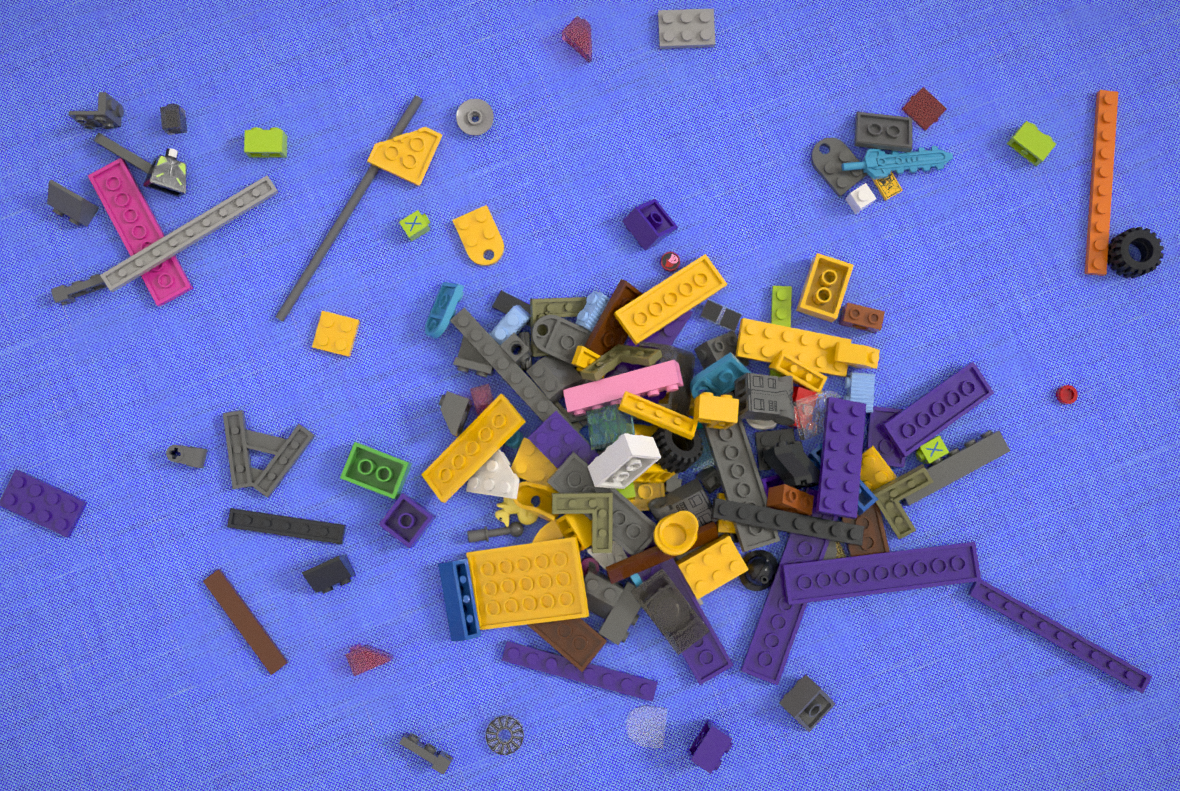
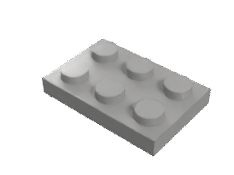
[658,8,715,49]

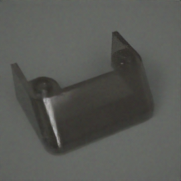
[630,342,695,424]

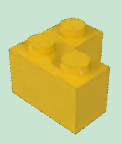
[693,392,739,430]

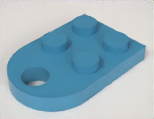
[425,282,464,339]
[690,352,751,399]

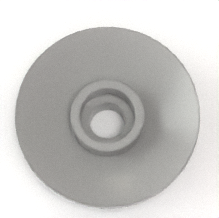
[456,99,494,136]

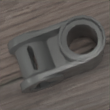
[166,445,208,469]

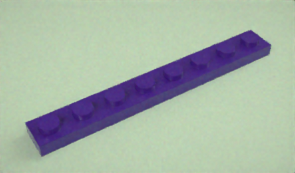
[502,641,658,702]

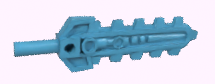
[841,146,953,180]

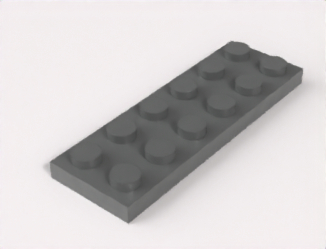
[547,452,656,556]

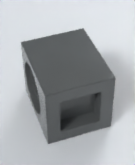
[500,333,533,366]

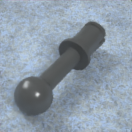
[467,522,524,543]

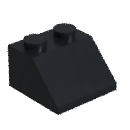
[302,554,356,594]

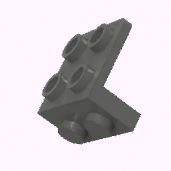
[69,92,124,129]
[694,331,749,369]
[453,336,500,378]

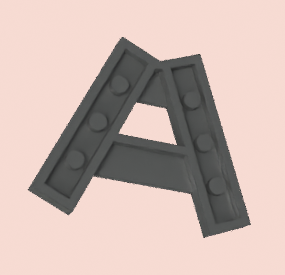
[223,410,316,498]

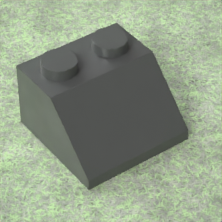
[47,180,99,227]
[526,355,584,404]
[439,391,473,437]
[583,567,623,619]
[779,674,835,732]

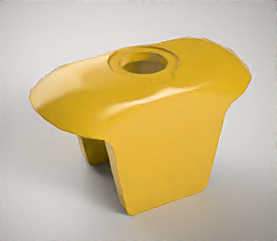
[513,481,559,522]

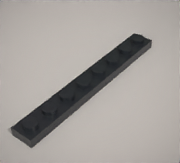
[711,498,864,546]

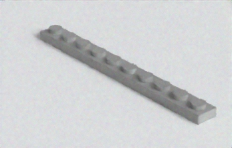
[100,176,279,293]

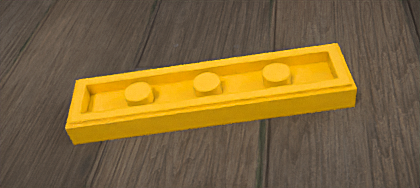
[618,391,698,440]

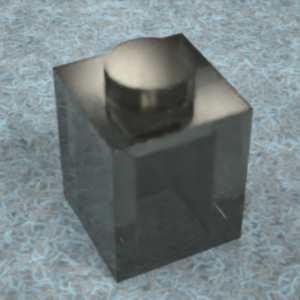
[160,103,187,135]

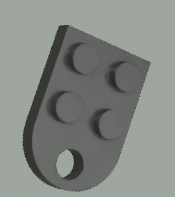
[811,138,868,198]
[531,315,592,368]

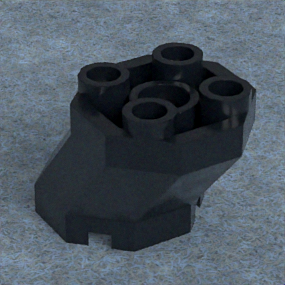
[763,441,820,489]

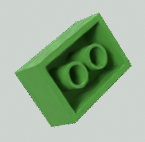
[340,442,412,499]

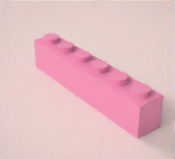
[563,360,684,417]

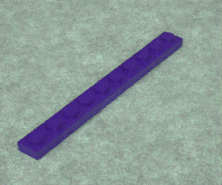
[968,579,1152,694]

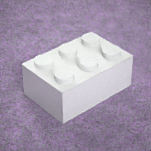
[587,433,661,489]

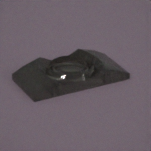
[631,568,710,655]

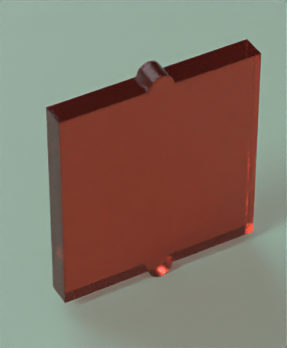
[902,87,947,131]

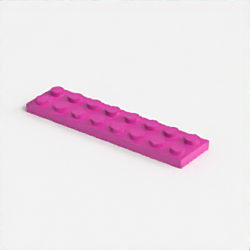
[88,158,193,307]

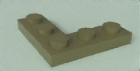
[530,297,587,357]
[580,344,663,381]
[872,464,933,540]
[552,492,613,553]

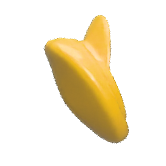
[653,511,699,556]

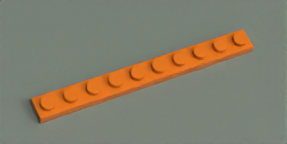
[1084,90,1118,276]

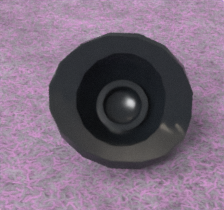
[739,550,778,591]

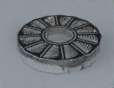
[485,715,524,755]

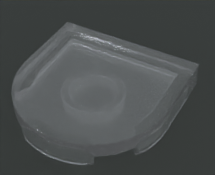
[626,705,667,749]

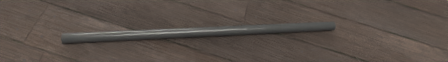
[275,95,423,322]

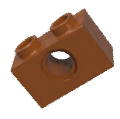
[839,303,885,333]
[767,484,814,515]

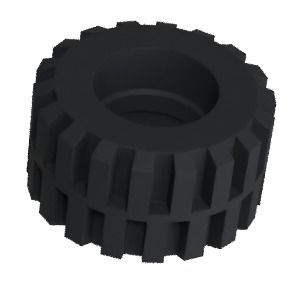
[1107,227,1164,278]
[651,427,703,474]

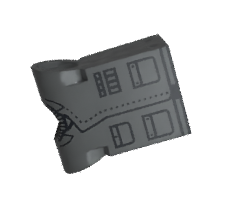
[734,373,795,425]
[648,478,718,528]

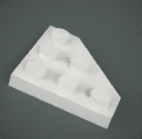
[466,449,520,499]

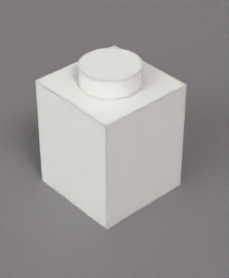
[845,183,876,214]

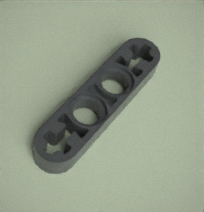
[93,132,152,174]

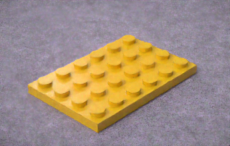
[466,537,589,630]

